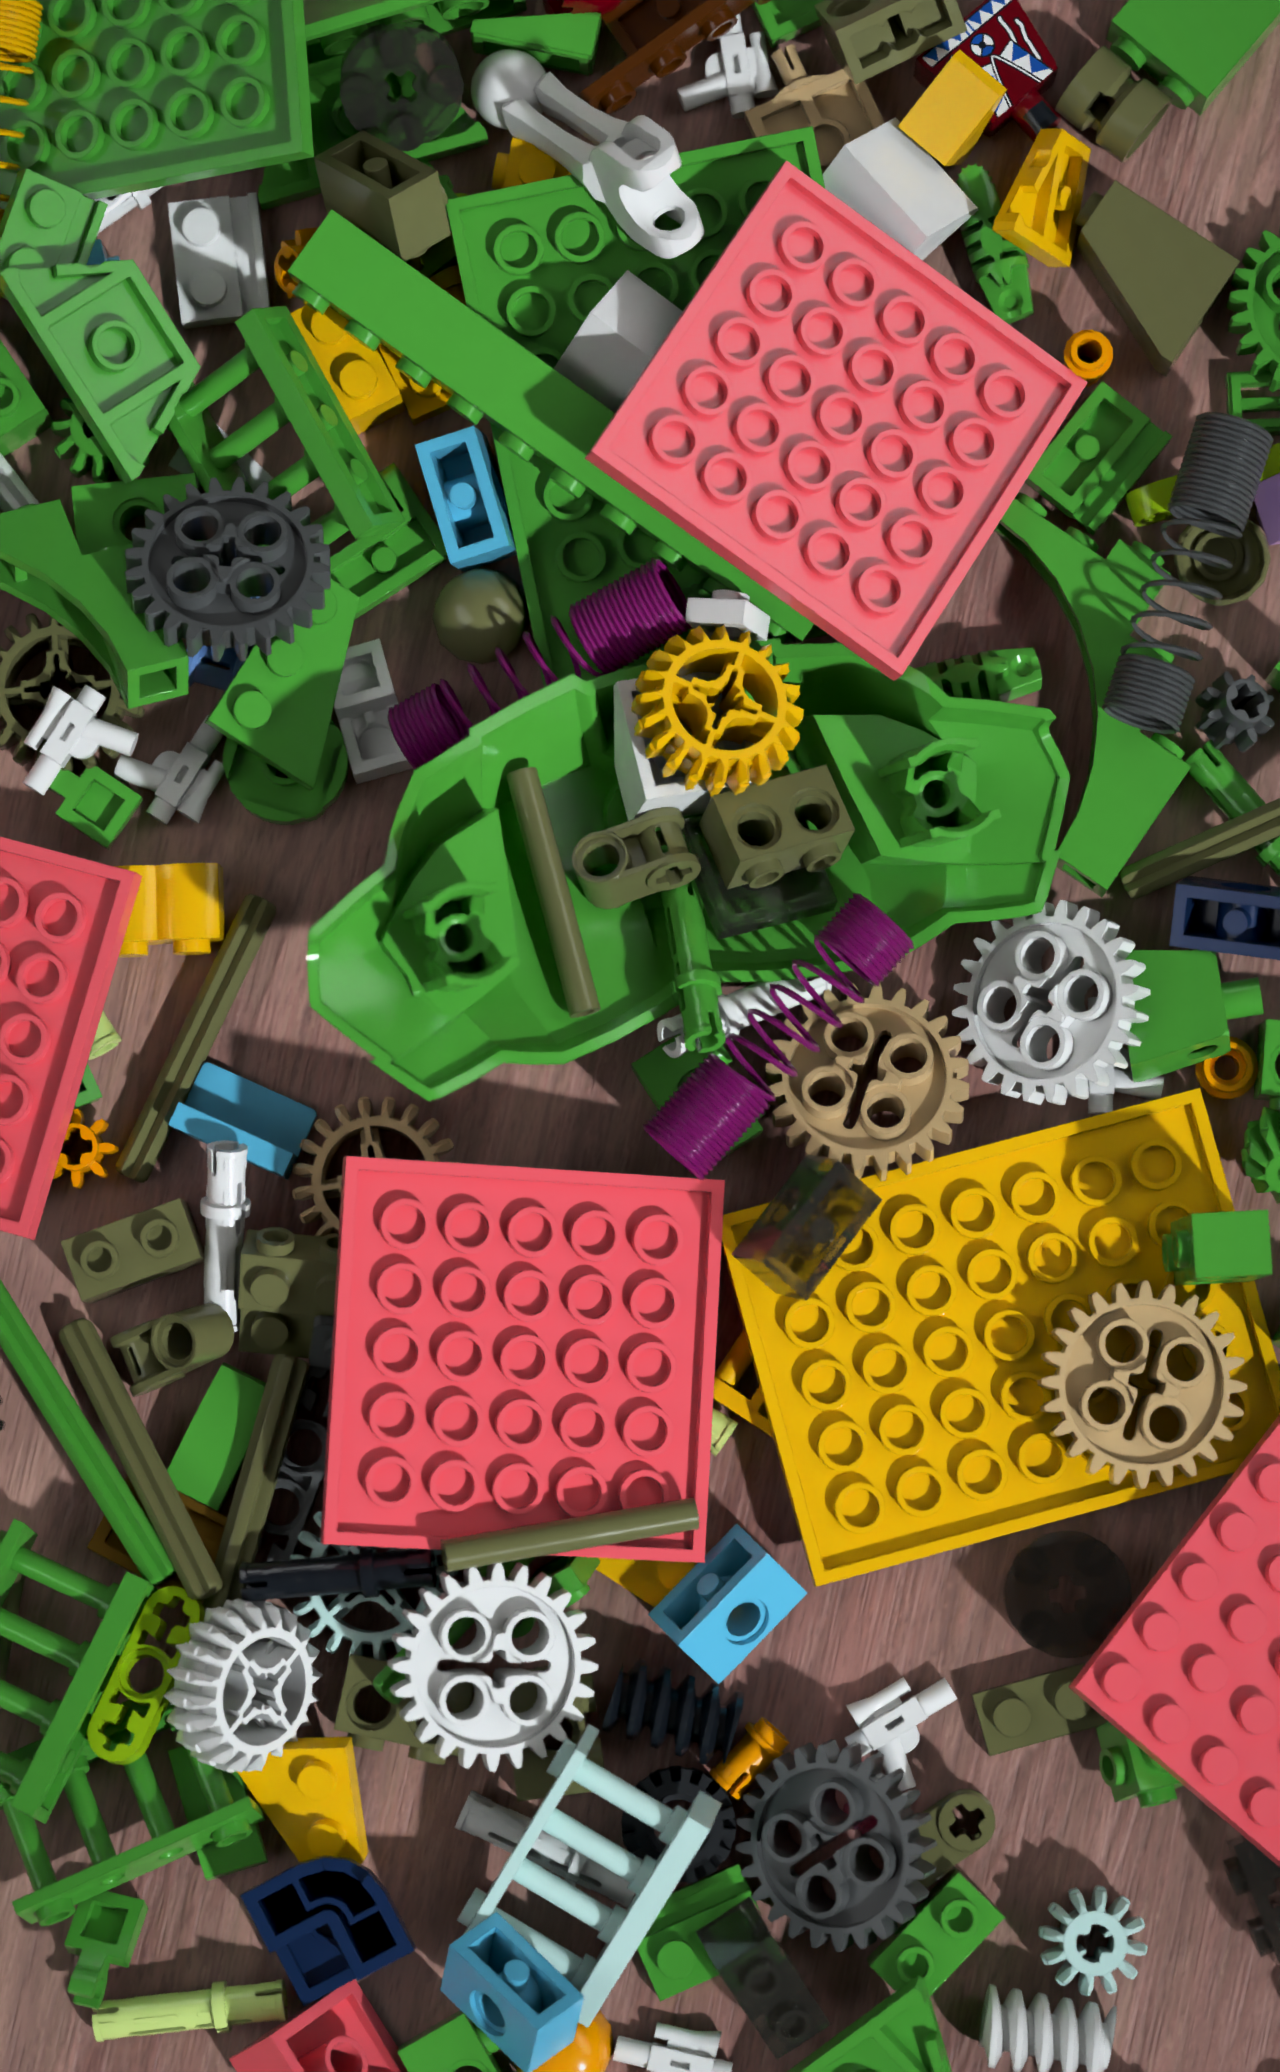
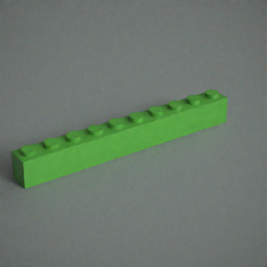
[288,209,814,644]

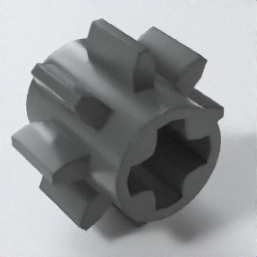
[1195,671,1275,753]

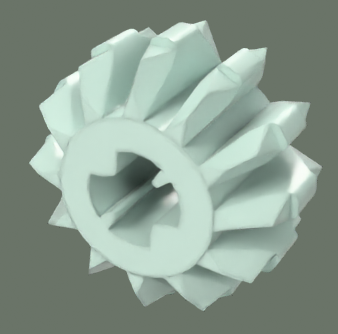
[1038,1885,1148,1996]

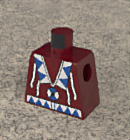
[913,0,1062,142]

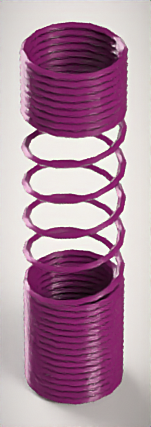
[387,558,693,769]
[643,893,914,1180]

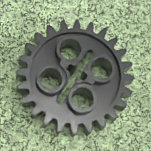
[125,477,331,662]
[736,1739,937,1952]

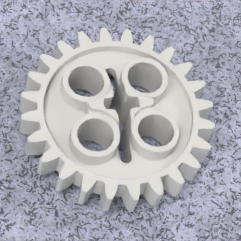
[952,900,1151,1106]
[387,1562,598,1772]

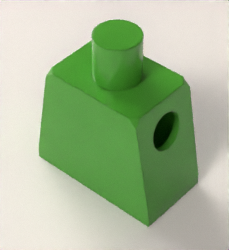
[1125,950,1264,1083]

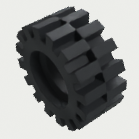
[621,1766,736,1884]

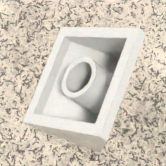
[823,117,978,260]
[554,270,683,413]

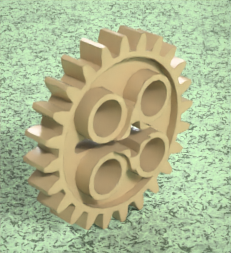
[765,983,970,1182]
[1037,1281,1247,1489]

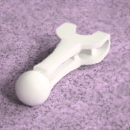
[471,49,705,259]

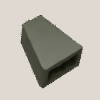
[1075,180,1240,377]

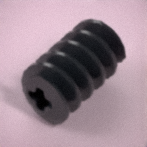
[602,1658,744,1766]

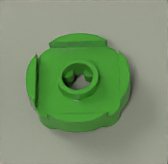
[223,719,349,825]

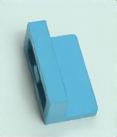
[168,1062,317,1180]

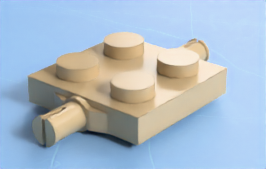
[744,44,885,174]

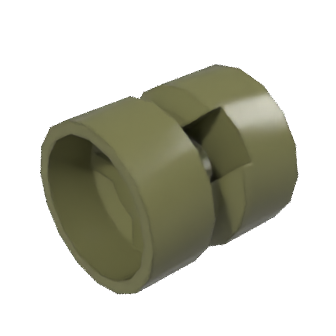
[1055,46,1173,163]

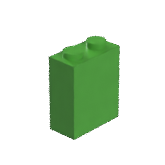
[1106,0,1280,116]

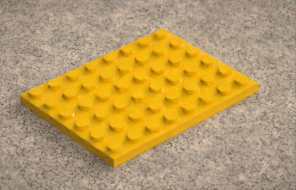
[721,1088,1280,1587]

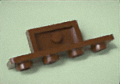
[578,0,771,114]

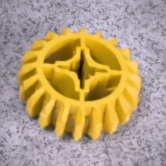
[631,624,804,797]

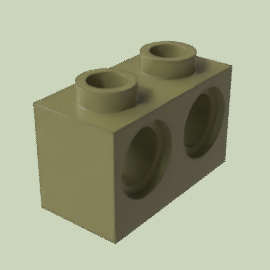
[814,0,968,84]
[699,764,855,890]
[334,1654,474,1765]

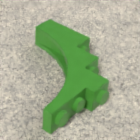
[994,492,1192,897]
[0,499,189,709]

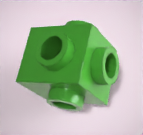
[1096,1722,1183,1808]

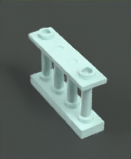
[457,1724,722,2028]

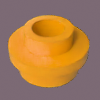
[1195,1037,1258,1099]

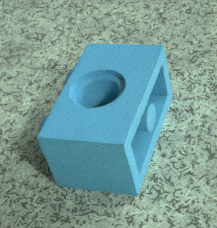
[415,426,517,572]
[648,1523,807,1684]
[440,1912,585,2072]

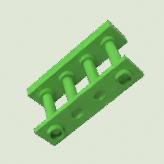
[167,306,405,547]
[0,1519,158,1824]
[0,1687,265,1926]

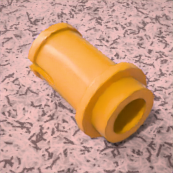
[1063,330,1113,387]
[709,1717,790,1800]

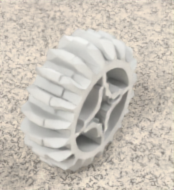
[163,1599,323,1773]

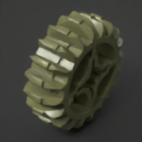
[0,613,145,773]

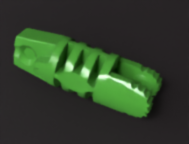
[956,163,1034,324]
[915,647,1042,702]

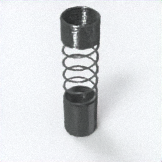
[1102,412,1274,734]

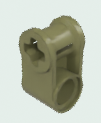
[572,807,701,909]
[109,1303,234,1397]
[873,1789,995,1888]

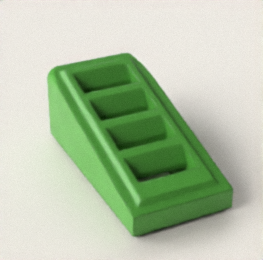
[470,12,602,76]

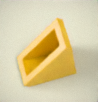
[897,49,1007,166]

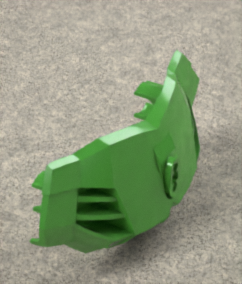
[307,638,1071,1101]

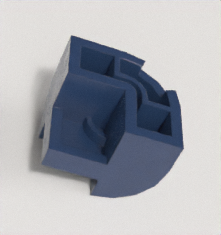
[240,1855,416,2006]

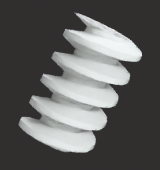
[979,1984,1117,2072]

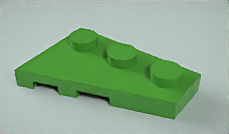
[205,579,360,790]

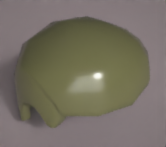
[1173,519,1271,606]
[432,567,530,664]

